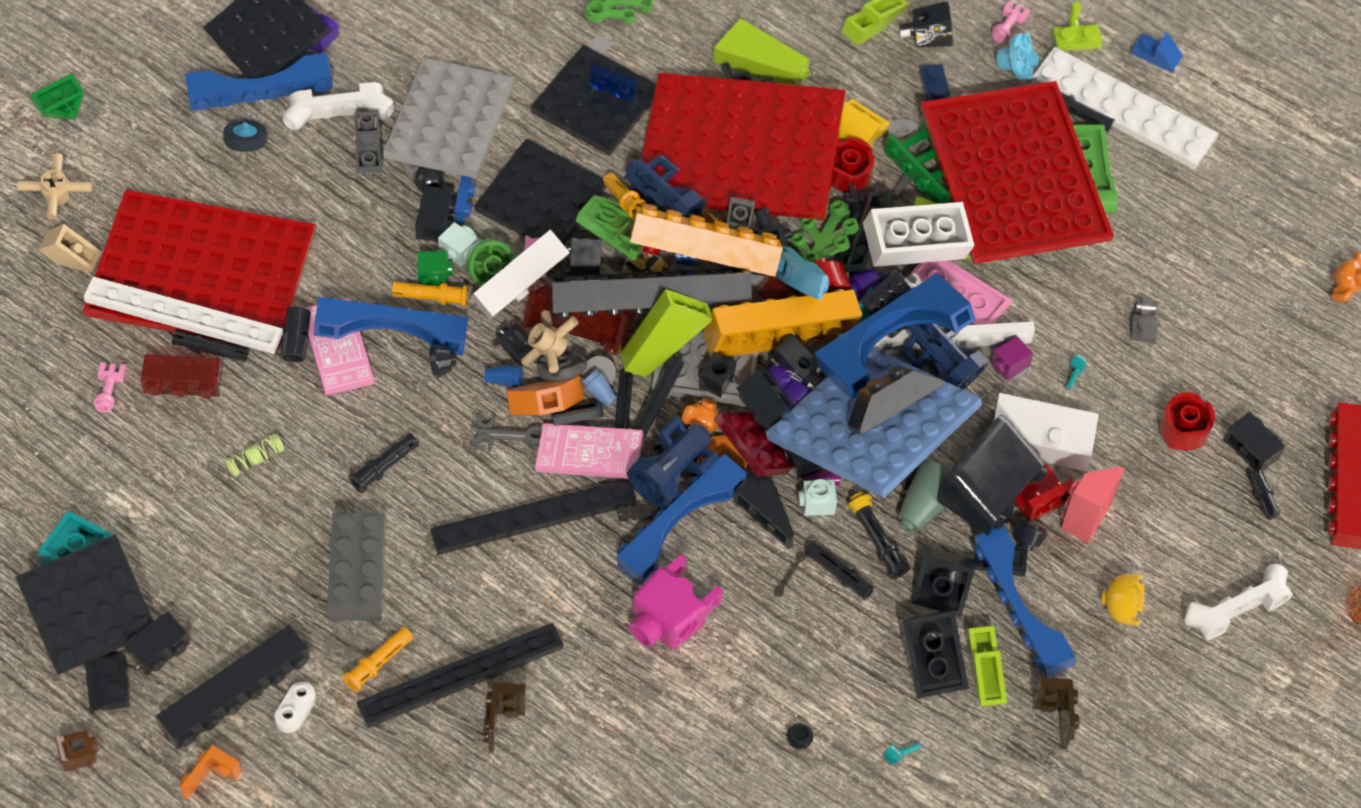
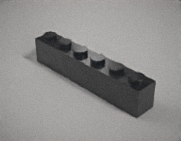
[155,625,310,750]

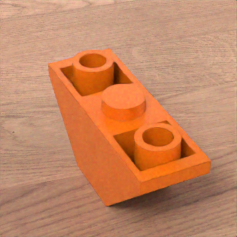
[506,374,584,415]

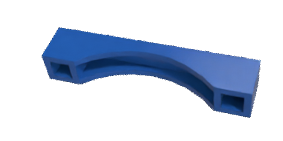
[185,53,333,111]
[314,297,468,356]
[617,454,747,586]
[973,525,1076,678]

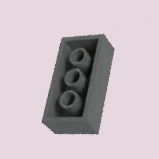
[327,512,386,621]

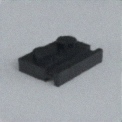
[85,654,130,713]

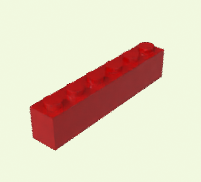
[1327,402,1361,549]

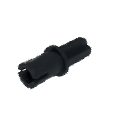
[1248,470,1280,520]

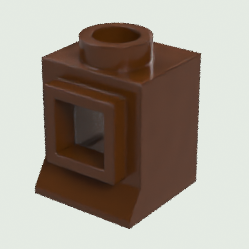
[54,730,99,772]

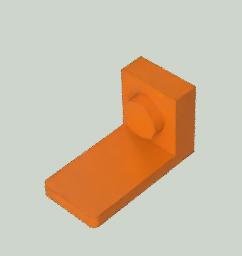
[180,745,241,800]

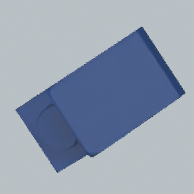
[1131,32,1183,73]

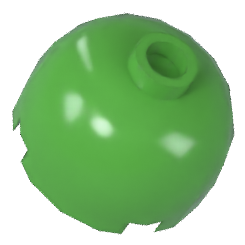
[465,238,516,287]

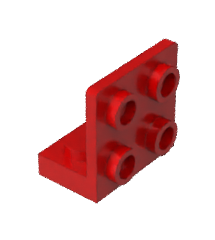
[1016,462,1074,523]

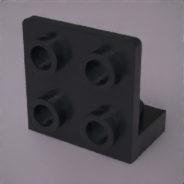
[861,270,911,339]

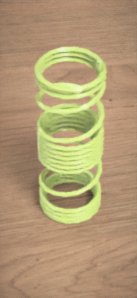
[225,433,284,477]

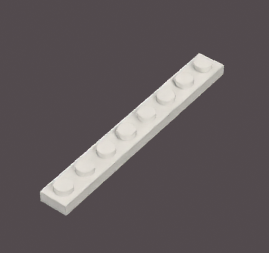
[84,277,283,354]
[837,321,1035,352]

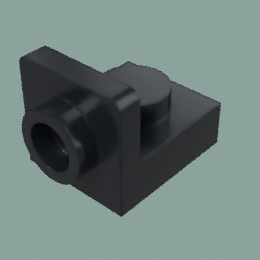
[843,183,876,213]
[492,323,533,363]

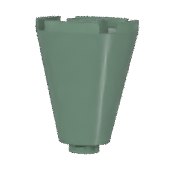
[898,460,950,532]

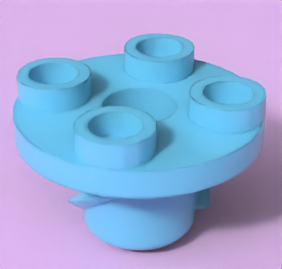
[996,33,1039,80]

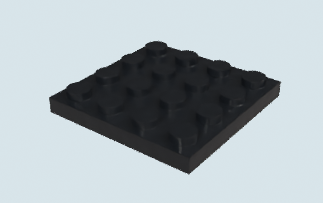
[203,0,331,79]
[531,44,656,156]
[475,139,606,245]
[15,534,153,675]

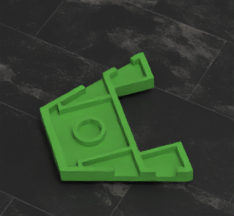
[576,195,644,261]

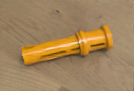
[603,173,647,219]
[392,281,469,307]
[342,627,413,693]

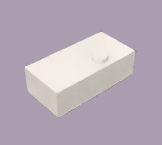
[863,202,974,267]
[470,230,570,320]
[992,393,1099,471]

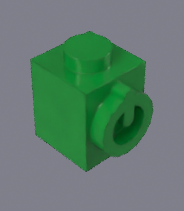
[417,250,453,286]

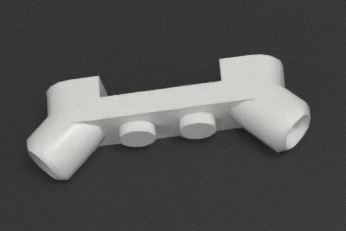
[282,82,394,131]
[1183,564,1293,640]

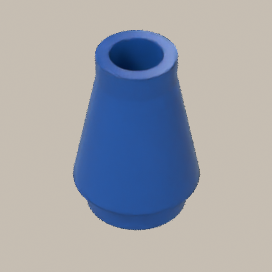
[485,363,523,388]

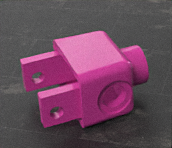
[628,554,723,649]

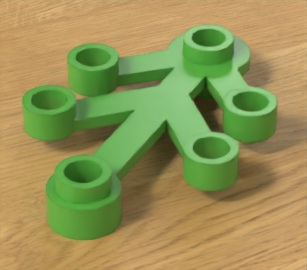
[584,0,653,24]
[791,200,859,262]

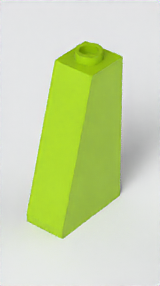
[712,18,810,85]
[620,289,713,377]

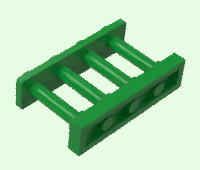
[883,119,952,204]

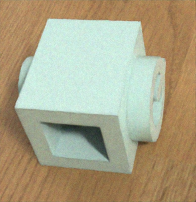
[438,222,479,267]
[798,479,837,516]

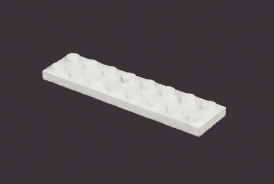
[1031,47,1218,170]

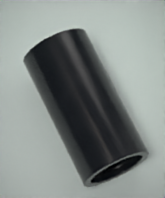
[280,307,311,362]

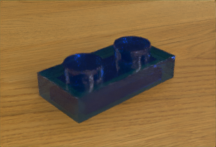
[590,65,638,101]

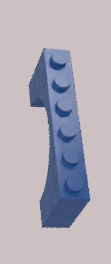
[814,273,976,400]

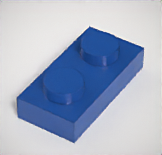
[454,175,476,226]

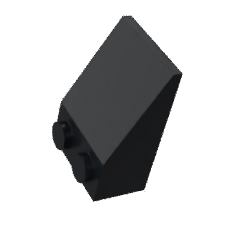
[898,610,969,699]

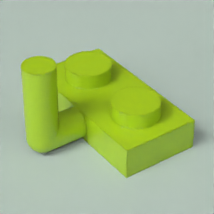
[1052,2,1103,51]

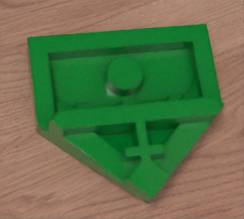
[30,74,84,120]

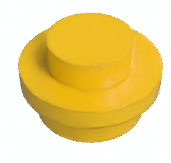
[847,492,872,514]

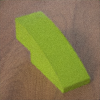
[841,0,909,46]
[965,626,1007,707]

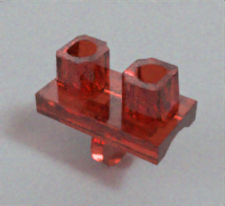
[757,276,802,300]

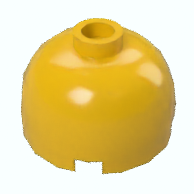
[1102,574,1144,626]

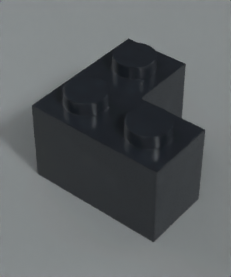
[565,229,602,276]

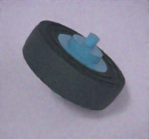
[223,120,267,152]

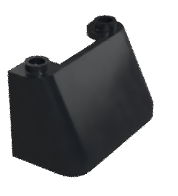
[937,415,1048,536]

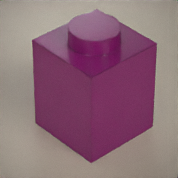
[991,336,1033,380]

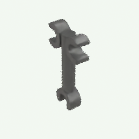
[474,415,541,451]

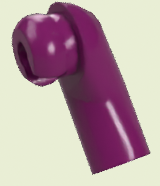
[805,470,841,486]

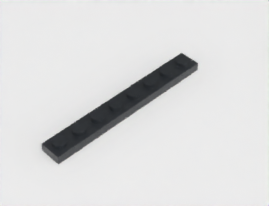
[430,479,636,555]
[356,622,564,729]

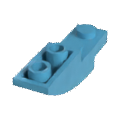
[776,246,829,300]

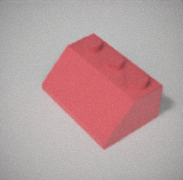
[1060,467,1125,543]

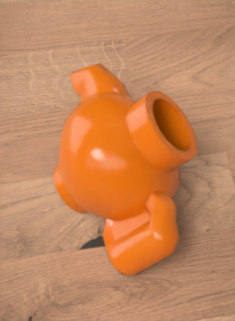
[1331,251,1361,302]
[681,399,720,432]

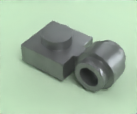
[1131,296,1158,343]

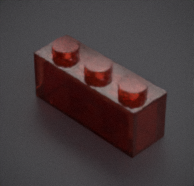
[141,354,223,398]

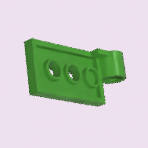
[1073,125,1118,214]

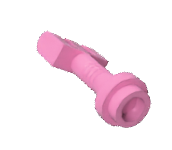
[992,1,1030,43]
[94,362,127,413]

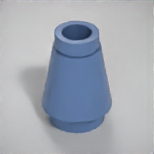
[581,369,617,407]

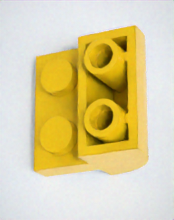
[839,99,891,148]

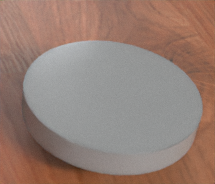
[888,119,919,142]
[583,356,616,386]

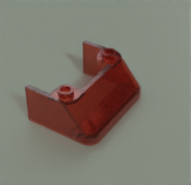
[521,283,636,355]

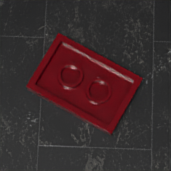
[714,412,793,477]

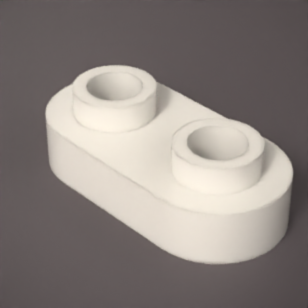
[275,682,316,733]

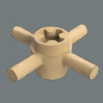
[17,153,93,219]
[521,311,578,373]

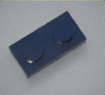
[919,64,951,101]

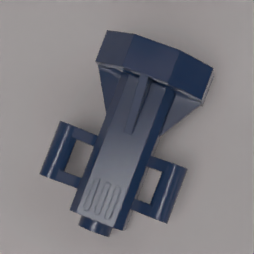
[624,154,708,218]
[900,323,989,390]
[626,416,719,509]

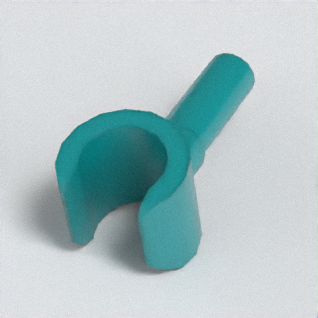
[1066,354,1087,389]
[883,743,921,765]

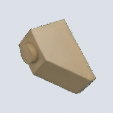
[38,224,102,273]

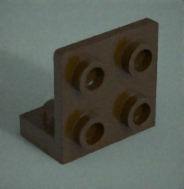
[1033,678,1079,749]
[483,682,526,753]

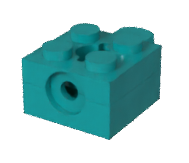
[38,511,113,565]

